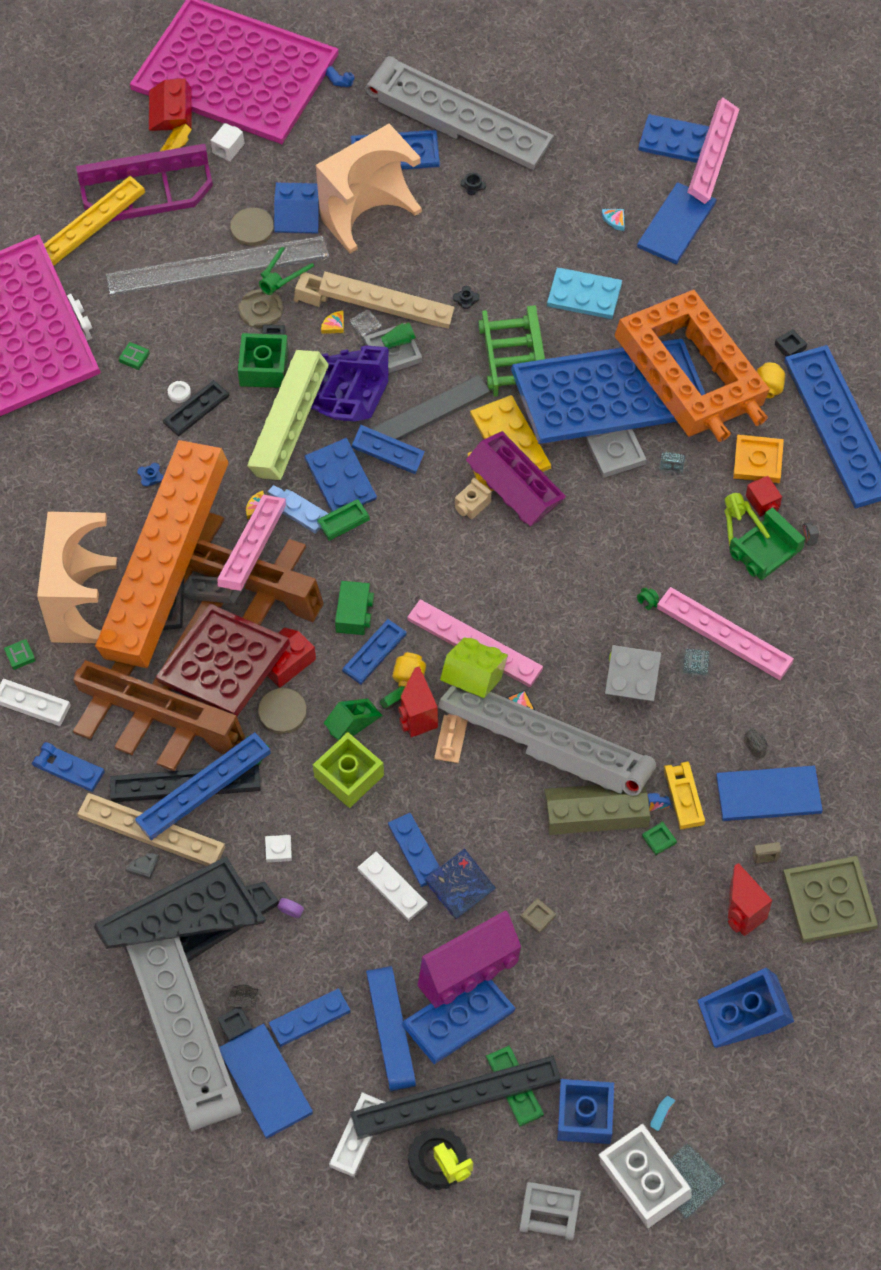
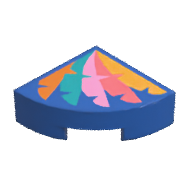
[647,793,672,811]

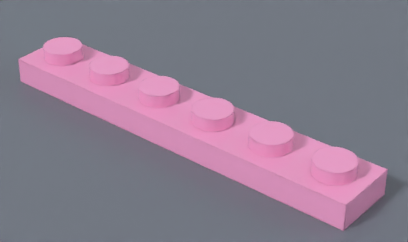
[688,97,740,204]
[217,495,286,591]
[657,587,794,680]
[407,599,543,687]

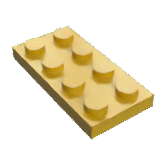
[470,395,551,472]

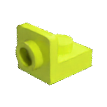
[433,1143,473,1184]

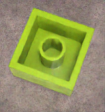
[440,637,508,698]
[313,732,384,808]

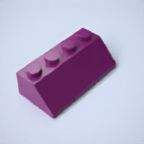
[466,431,566,526]
[417,910,521,1008]

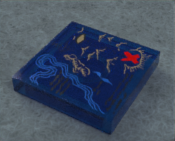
[425,848,496,919]

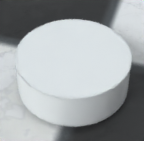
[168,381,191,403]

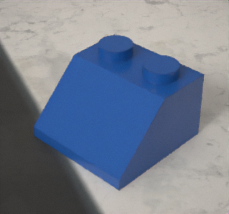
[274,182,320,234]

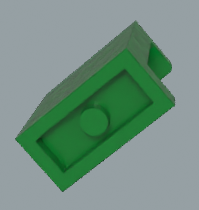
[729,507,805,581]

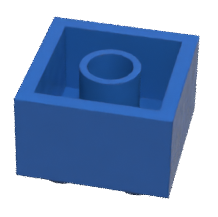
[557,1079,614,1144]

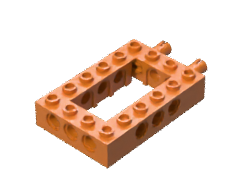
[614,290,770,442]

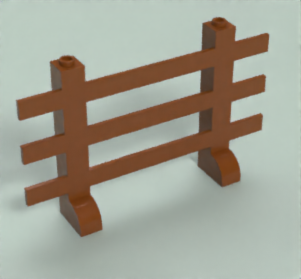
[73,512,324,771]

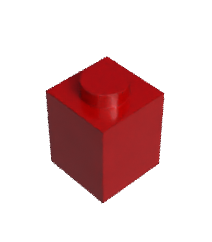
[746,476,782,517]

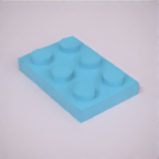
[547,267,622,319]

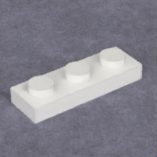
[0,679,71,726]
[357,852,427,921]
[329,1093,385,1177]

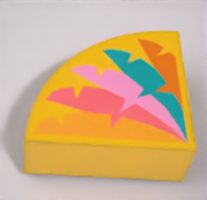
[321,311,344,334]
[246,491,264,519]

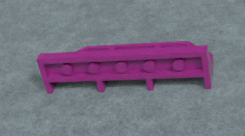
[76,144,213,222]

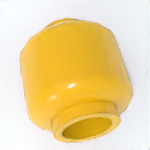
[756,362,785,398]
[392,652,426,687]

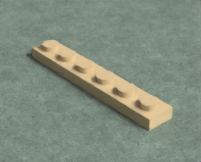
[319,272,454,328]
[77,793,225,866]

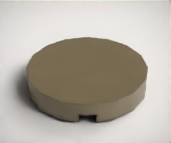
[230,208,274,246]
[238,289,283,328]
[258,688,307,734]

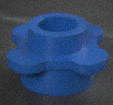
[137,463,163,487]

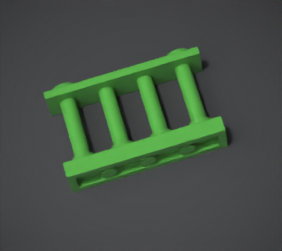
[478,305,545,397]

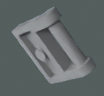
[519,1182,581,1241]

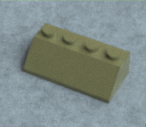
[544,785,650,835]

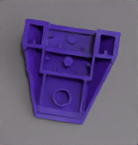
[311,345,389,422]

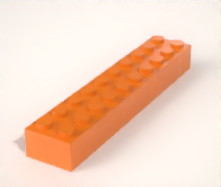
[95,440,229,668]

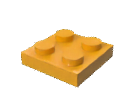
[733,435,784,483]

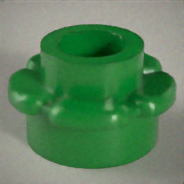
[637,587,659,610]

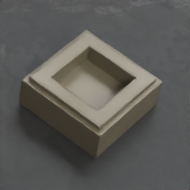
[752,842,781,864]
[520,898,556,933]

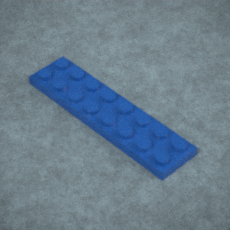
[784,345,881,509]

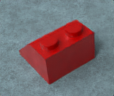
[149,78,192,131]
[267,627,316,688]
[398,666,438,738]
[728,863,772,936]

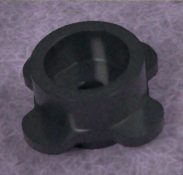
[460,173,486,195]
[453,286,480,309]

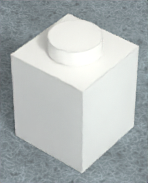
[211,123,244,161]

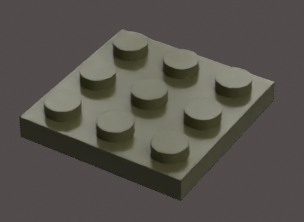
[783,856,878,943]

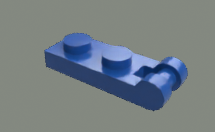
[32,742,105,792]

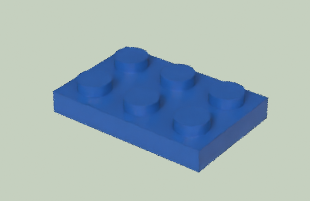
[638,114,709,163]
[304,438,377,512]

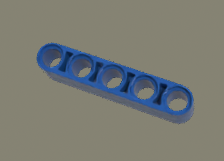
[366,966,416,1091]

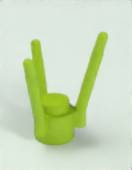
[724,493,770,546]

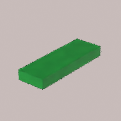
[486,1045,544,1127]

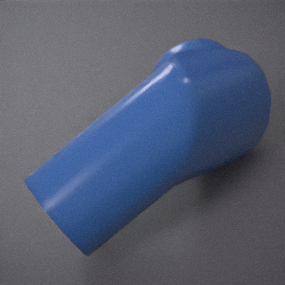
[326,66,355,87]

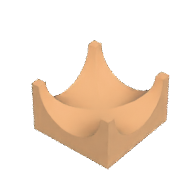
[316,124,422,253]
[37,512,117,643]

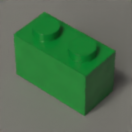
[335,581,374,635]

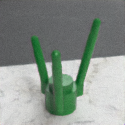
[259,247,314,295]

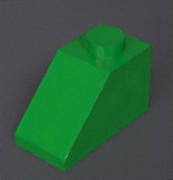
[324,698,383,740]

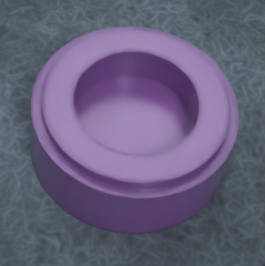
[277,898,304,918]

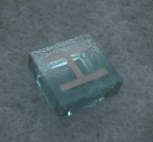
[660,452,685,473]
[683,648,710,675]

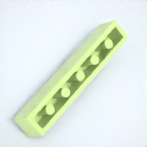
[247,350,329,480]

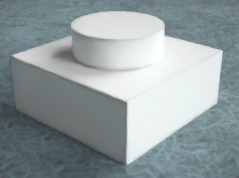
[265,835,292,862]

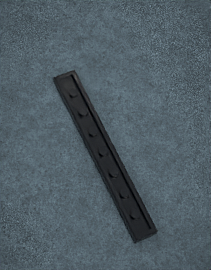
[350,1055,561,1140]

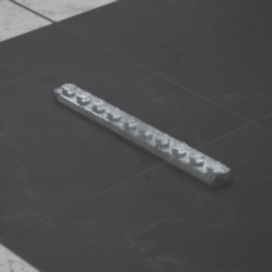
[106,236,329,297]

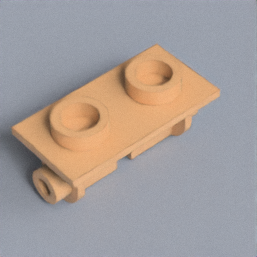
[434,714,468,763]

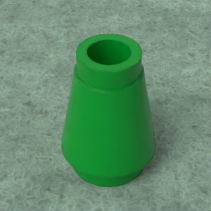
[381,322,416,348]

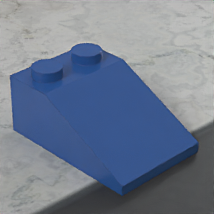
[697,968,795,1048]

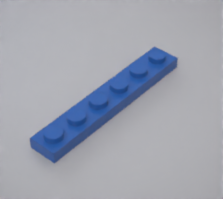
[135,732,271,840]

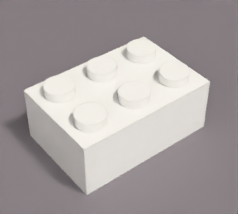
[599,1124,692,1228]

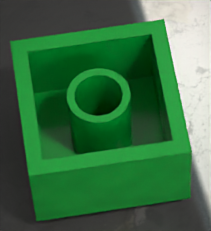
[238,333,289,388]

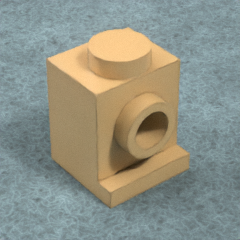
[294,272,328,307]
[455,478,491,519]

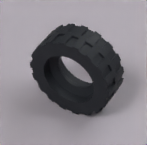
[408,1128,467,1190]

